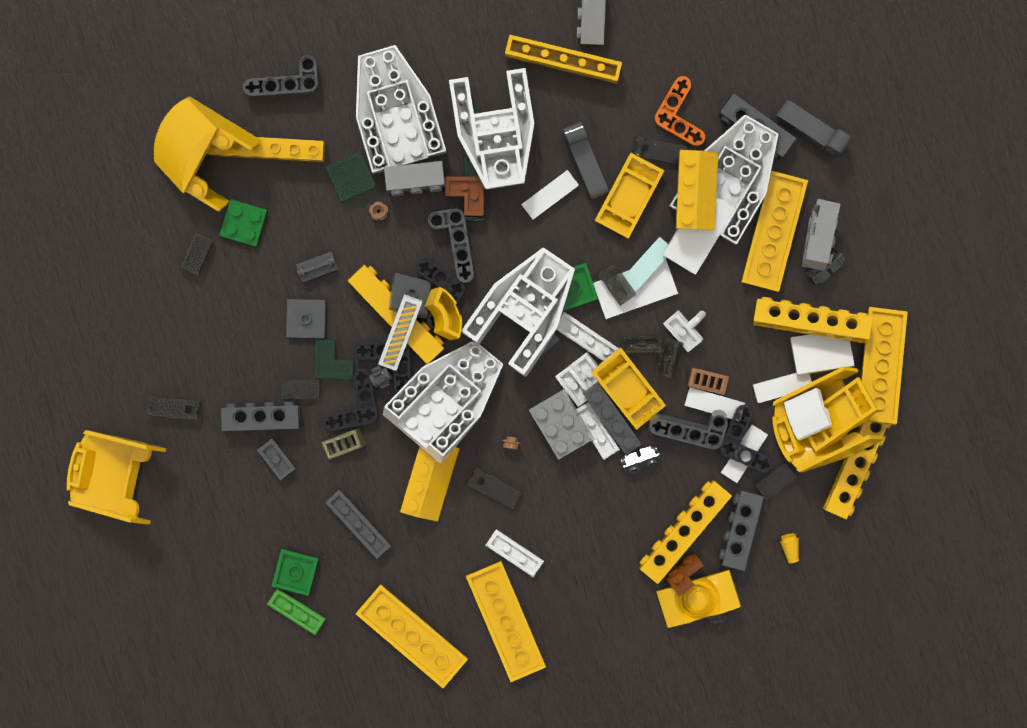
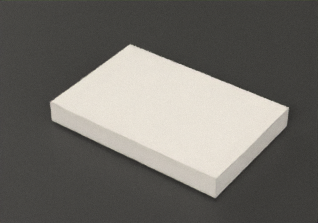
[790,335,854,376]

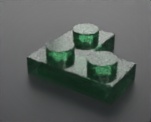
[315,340,354,379]

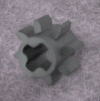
[369,365,393,389]

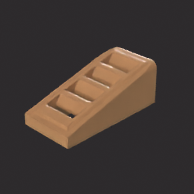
[687,367,729,395]

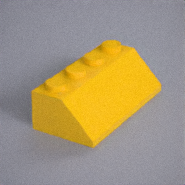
[676,150,718,230]
[400,447,460,522]

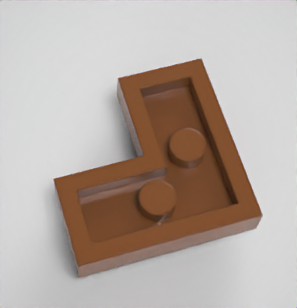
[445,177,484,216]
[664,553,704,596]

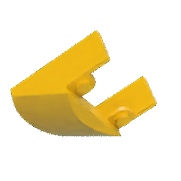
[154,96,262,211]
[772,367,884,472]
[67,430,167,524]

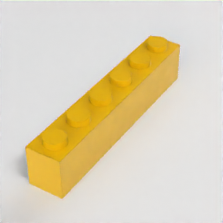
[505,35,622,84]
[348,265,445,364]

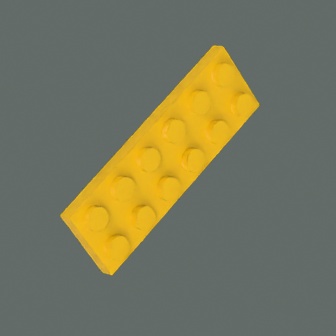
[741,171,808,292]
[861,307,908,425]
[466,561,546,682]
[356,584,468,688]

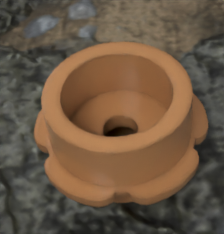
[369,202,388,220]
[502,436,521,450]

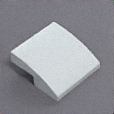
[555,352,598,407]
[784,388,832,441]

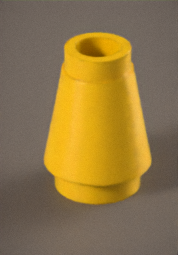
[780,533,799,563]

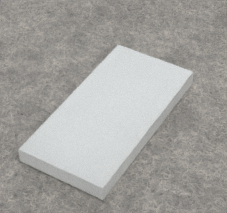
[662,197,735,275]
[593,259,678,319]

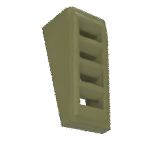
[321,428,366,460]

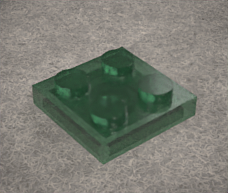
[325,151,376,202]

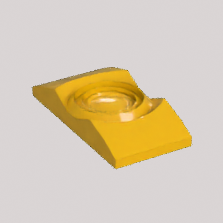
[595,153,665,239]
[591,348,666,430]
[807,377,878,452]
[656,570,741,628]

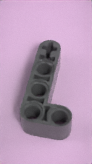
[243,55,319,98]
[776,100,852,157]
[562,122,609,200]
[428,209,474,283]
[649,410,728,449]

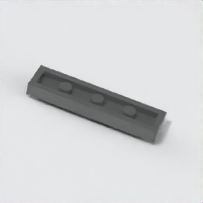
[582,382,641,455]
[325,489,391,559]

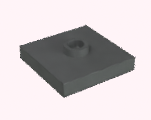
[389,273,431,319]
[286,299,326,338]

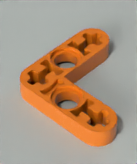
[654,76,705,147]

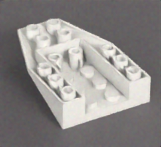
[356,45,447,174]
[669,115,779,244]
[383,341,503,464]

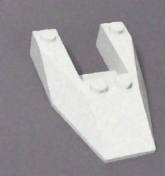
[449,68,534,189]
[461,247,575,377]

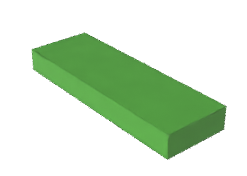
[267,588,326,635]

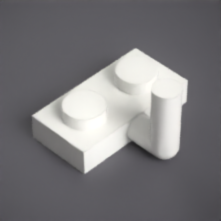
[663,310,706,352]

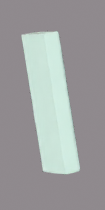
[621,237,668,292]

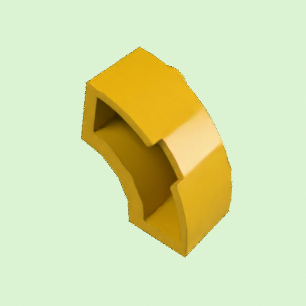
[424,287,462,340]

